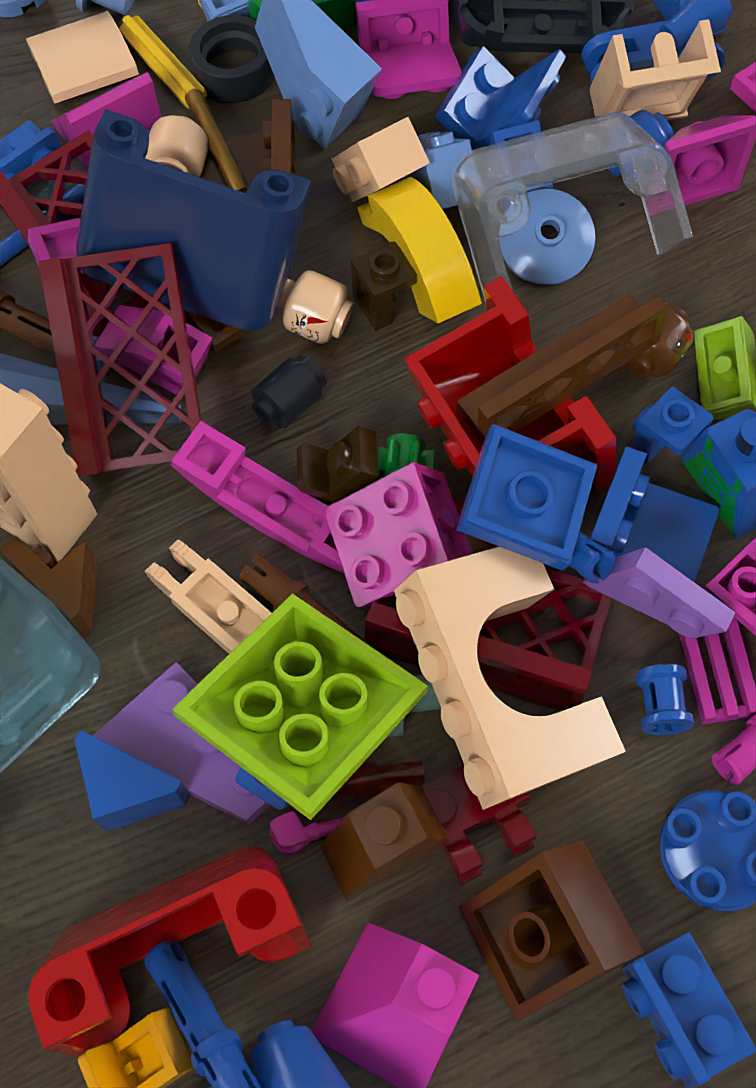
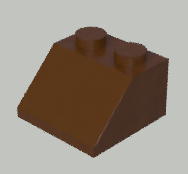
[459,839,645,1022]

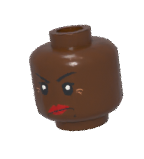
[623,300,693,378]

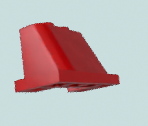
[404,276,616,492]

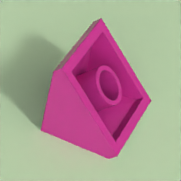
[51,72,161,170]

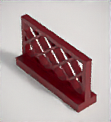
[0,130,149,336]
[38,243,202,476]
[364,568,612,711]

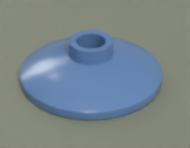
[498,189,595,286]

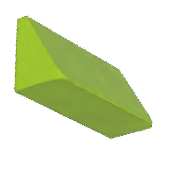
[694,316,756,420]

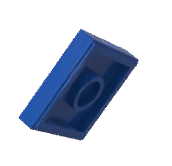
[456,424,597,571]

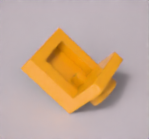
[78,1007,194,1088]

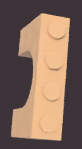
[394,547,626,810]

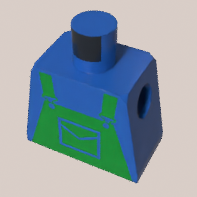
[681,409,756,539]

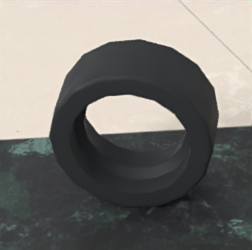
[188,15,275,103]

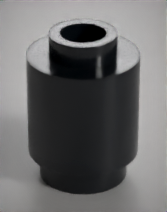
[251,354,327,428]

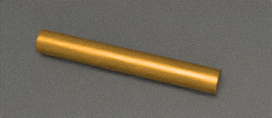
[185,89,249,193]

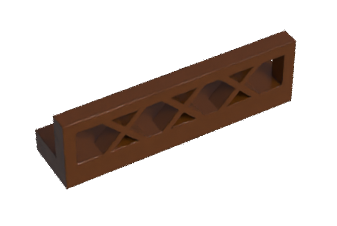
[457,294,667,443]

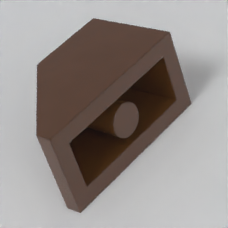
[320,782,449,900]

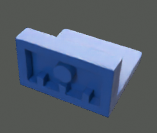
[434,46,566,155]
[590,447,719,583]

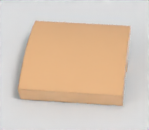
[26,11,139,103]

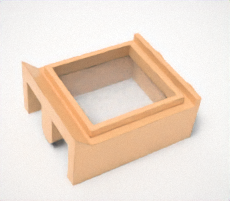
[589,19,721,132]

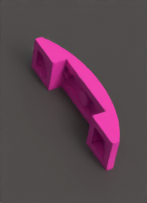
[171,421,344,573]

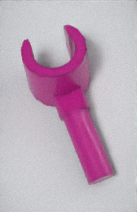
[269,811,344,855]

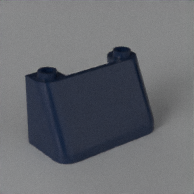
[76,109,311,331]

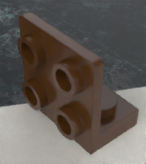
[202,99,296,187]

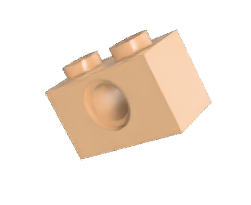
[331,117,430,202]

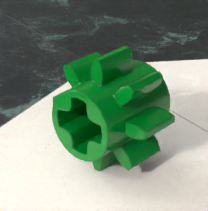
[373,433,436,482]

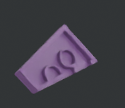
[93,662,270,825]

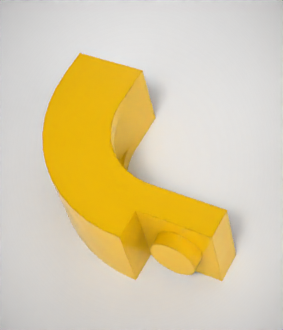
[357,177,482,324]

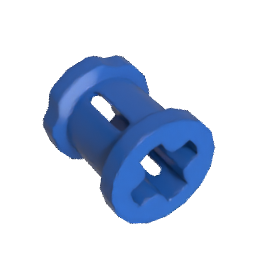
[635,664,694,735]

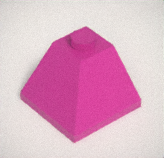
[649,116,756,215]
[311,922,479,1088]

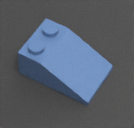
[255,0,382,150]

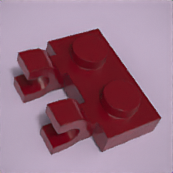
[420,765,537,886]

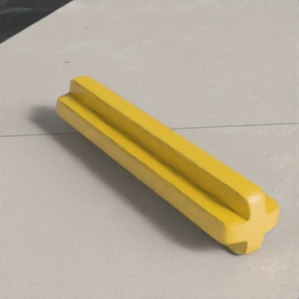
[119,15,207,109]

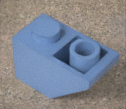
[410,131,481,209]

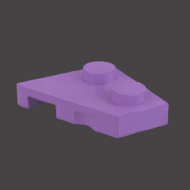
[583,547,736,638]

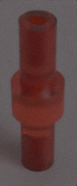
[333,760,425,799]

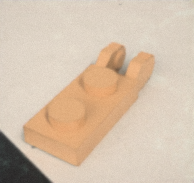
[145,540,272,654]

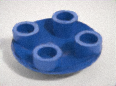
[659,790,756,912]

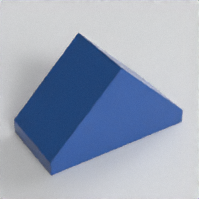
[74,730,191,832]

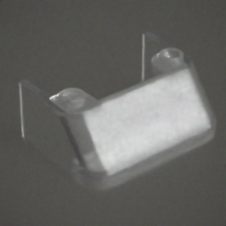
[451,112,693,303]

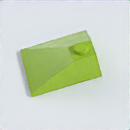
[172,594,428,820]

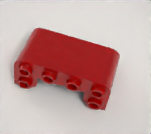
[28,846,313,1057]

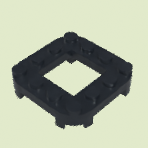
[450,0,635,53]

